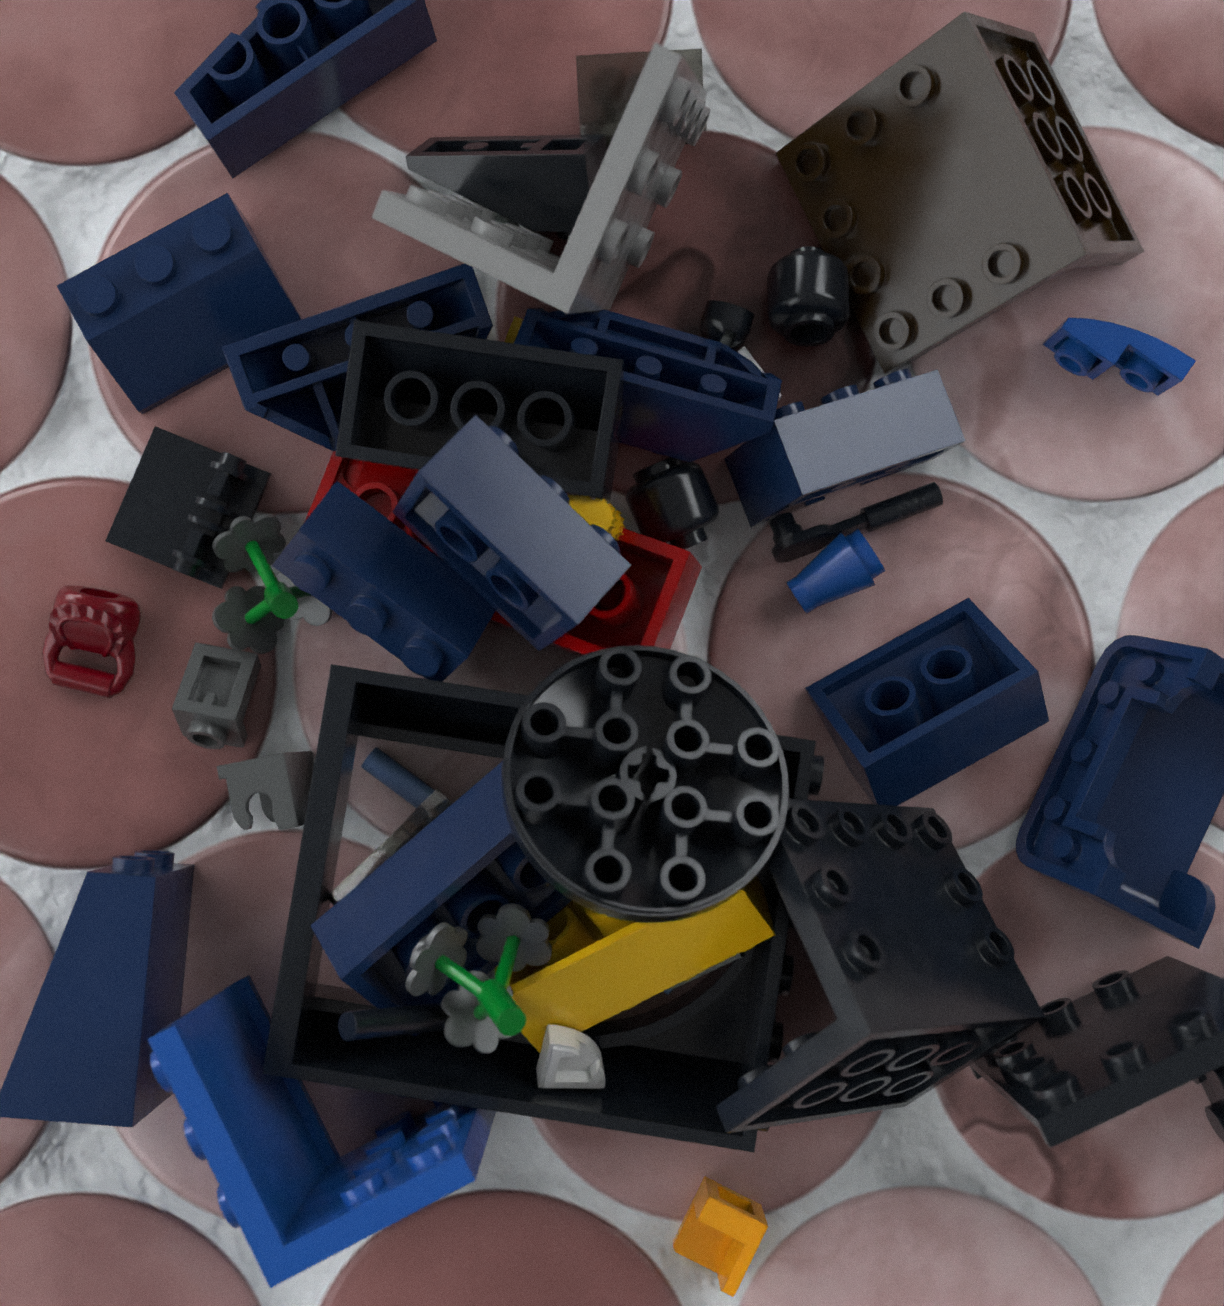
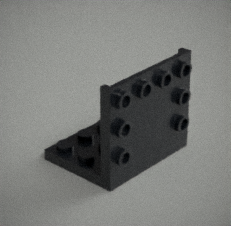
[716,799,1045,1134]
[969,956,1224,1148]

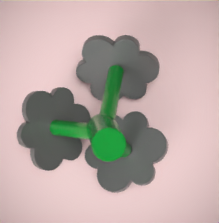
[212,514,333,654]
[405,904,552,1054]

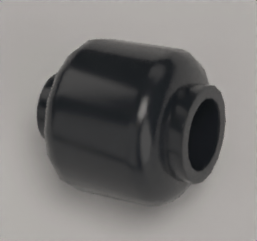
[767,246,850,347]
[626,457,720,549]

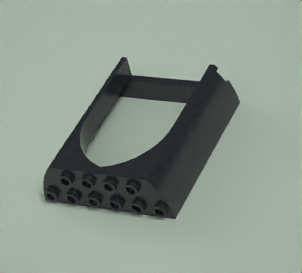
[262,664,824,1152]

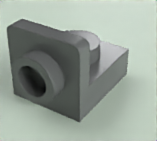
[172,642,261,749]

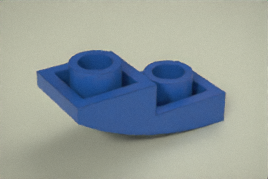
[1042,317,1196,396]

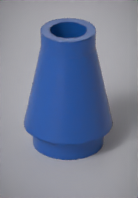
[786,529,885,614]

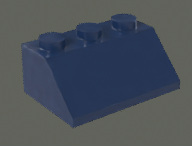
[57,193,302,414]
[393,415,631,651]
[272,481,496,682]
[805,598,1049,806]

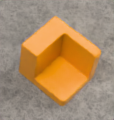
[673,1176,768,1297]

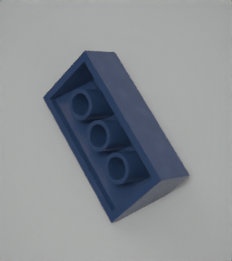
[311,762,572,1037]

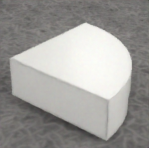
[536,1024,605,1089]

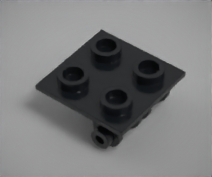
[105,426,272,589]

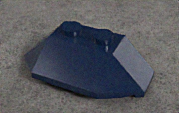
[222,263,493,452]
[514,308,782,462]

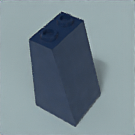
[0,850,194,1128]

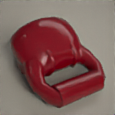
[42,585,141,698]

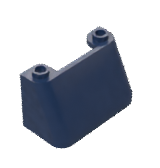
[1016,635,1224,949]

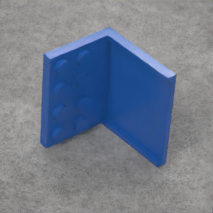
[147,975,496,1288]

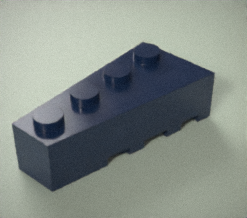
[174,0,437,178]

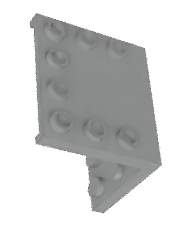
[371,43,711,314]

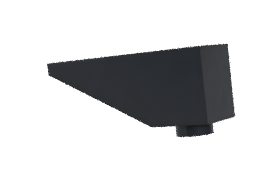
[405,134,607,240]

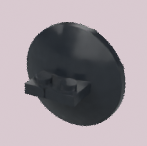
[501,645,789,923]

